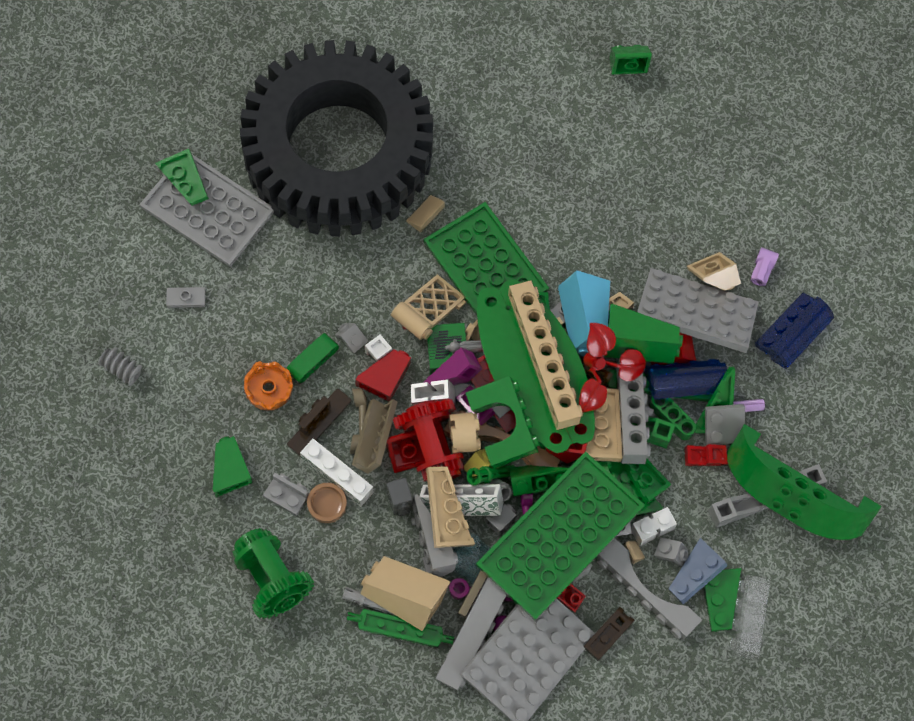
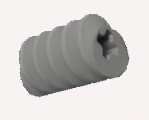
[98,347,142,386]

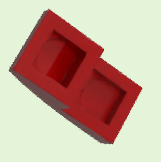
[684,444,727,466]

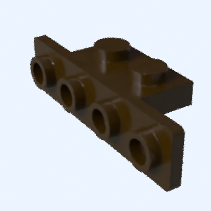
[287,389,351,457]

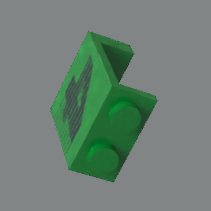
[427,323,466,375]

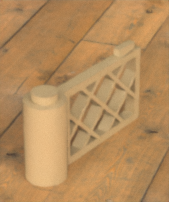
[391,274,466,340]

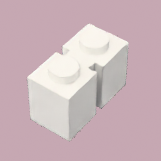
[411,380,456,405]
[631,507,677,546]

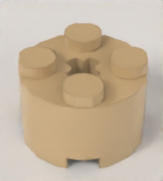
[449,412,481,454]

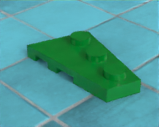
[623,459,671,505]

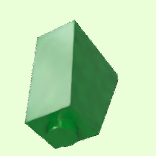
[213,436,252,497]

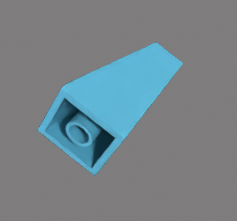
[558,270,610,357]

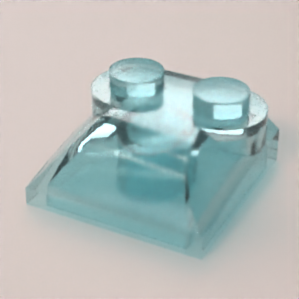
[453,533,491,584]

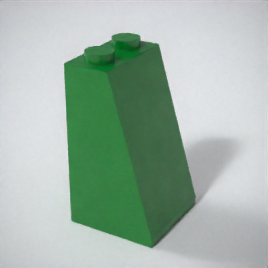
[604,304,683,364]

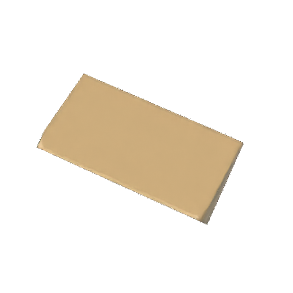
[406,195,445,233]

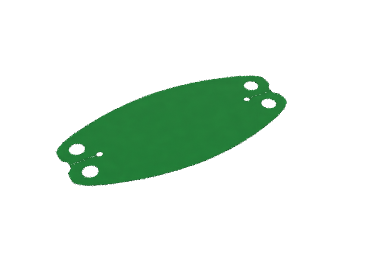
[477,279,595,453]

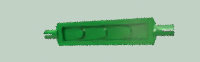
[347,609,455,648]

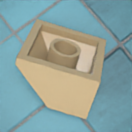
[687,252,741,291]

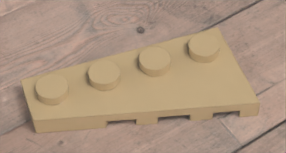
[426,467,475,548]

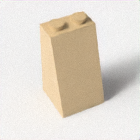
[361,556,450,631]

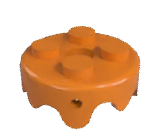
[244,361,293,411]

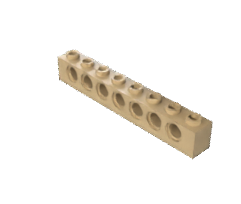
[508,281,583,430]

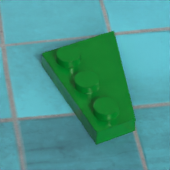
[155,149,209,206]
[704,568,741,632]

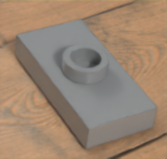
[166,287,205,308]

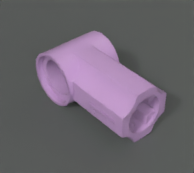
[750,247,779,286]

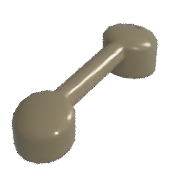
[350,388,367,454]

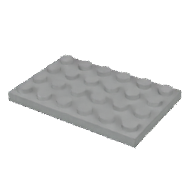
[139,154,274,267]
[637,268,759,353]
[460,599,595,721]

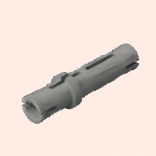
[342,586,398,617]

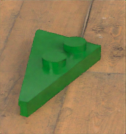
[695,367,735,433]

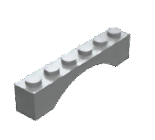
[708,464,827,528]
[596,538,702,641]

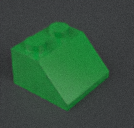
[610,45,652,75]

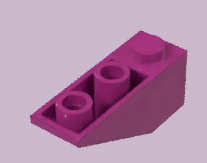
[423,347,482,391]

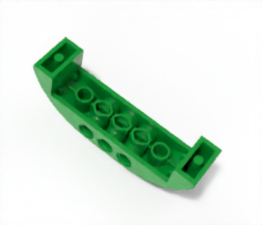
[727,424,882,540]

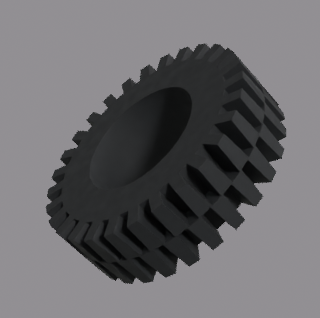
[240,40,433,237]

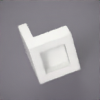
[365,334,392,361]

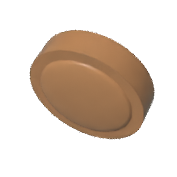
[307,483,347,523]

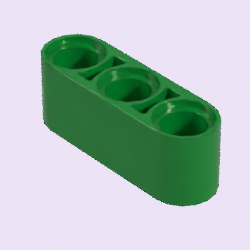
[286,333,339,384]
[649,391,696,440]

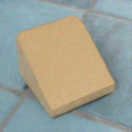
[624,541,645,564]

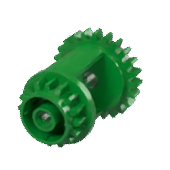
[232,528,314,619]

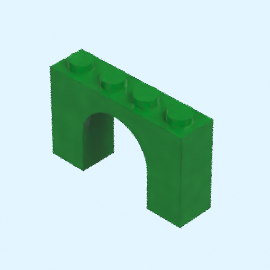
[466,376,540,469]

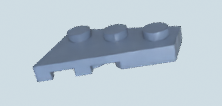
[669,538,727,604]

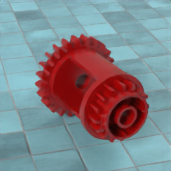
[393,399,464,482]

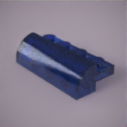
[755,292,834,369]
[644,359,727,399]

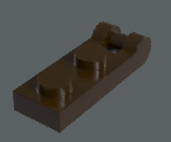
[584,607,635,661]

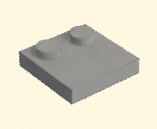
[705,404,745,445]

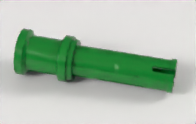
[467,464,516,486]

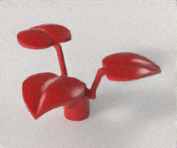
[579,323,646,413]

